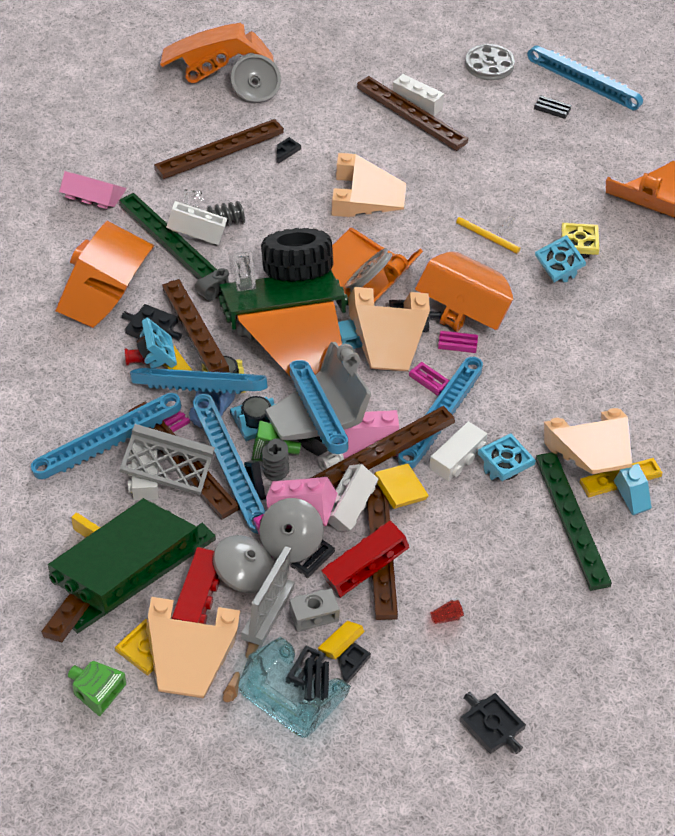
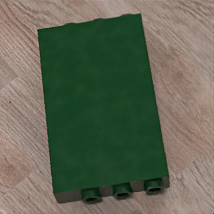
[219,270,349,330]
[47,498,200,613]

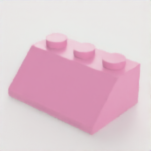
[59,171,126,209]
[343,410,399,459]
[266,477,338,529]

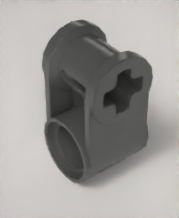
[195,268,230,301]

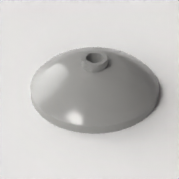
[231,54,281,103]
[260,498,324,563]
[213,535,274,593]

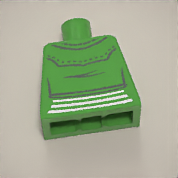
[251,421,301,461]
[68,661,126,716]

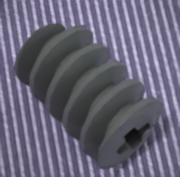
[206,201,245,226]
[262,438,290,481]

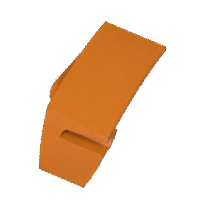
[160,23,274,83]
[56,221,155,328]

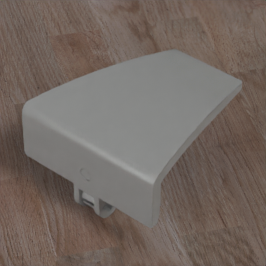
[265,342,371,440]

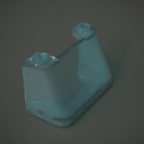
[239,636,351,738]

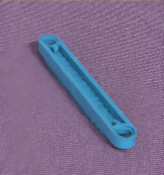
[527,45,643,111]
[398,357,483,469]
[290,360,348,454]
[130,368,268,394]
[31,393,182,479]
[193,394,265,534]

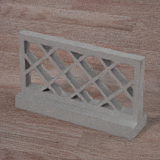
[119,424,215,495]
[241,546,295,646]

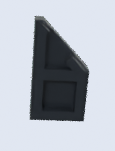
[277,137,301,164]
[244,461,266,500]
[339,642,371,685]

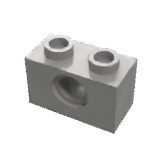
[289,588,340,632]

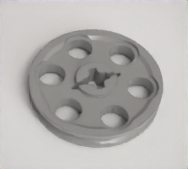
[465,44,515,80]
[345,248,392,293]

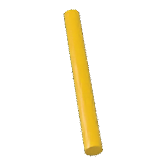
[456,217,521,254]

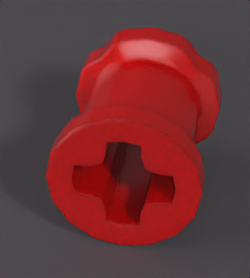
[124,348,146,366]

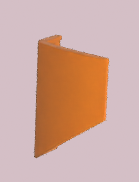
[606,160,675,218]
[331,228,423,306]
[415,252,513,332]
[235,301,342,377]

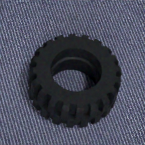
[261,228,334,281]

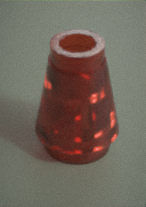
[430,600,464,625]

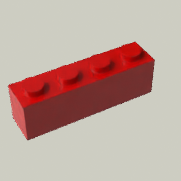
[321,520,410,598]
[172,547,220,624]

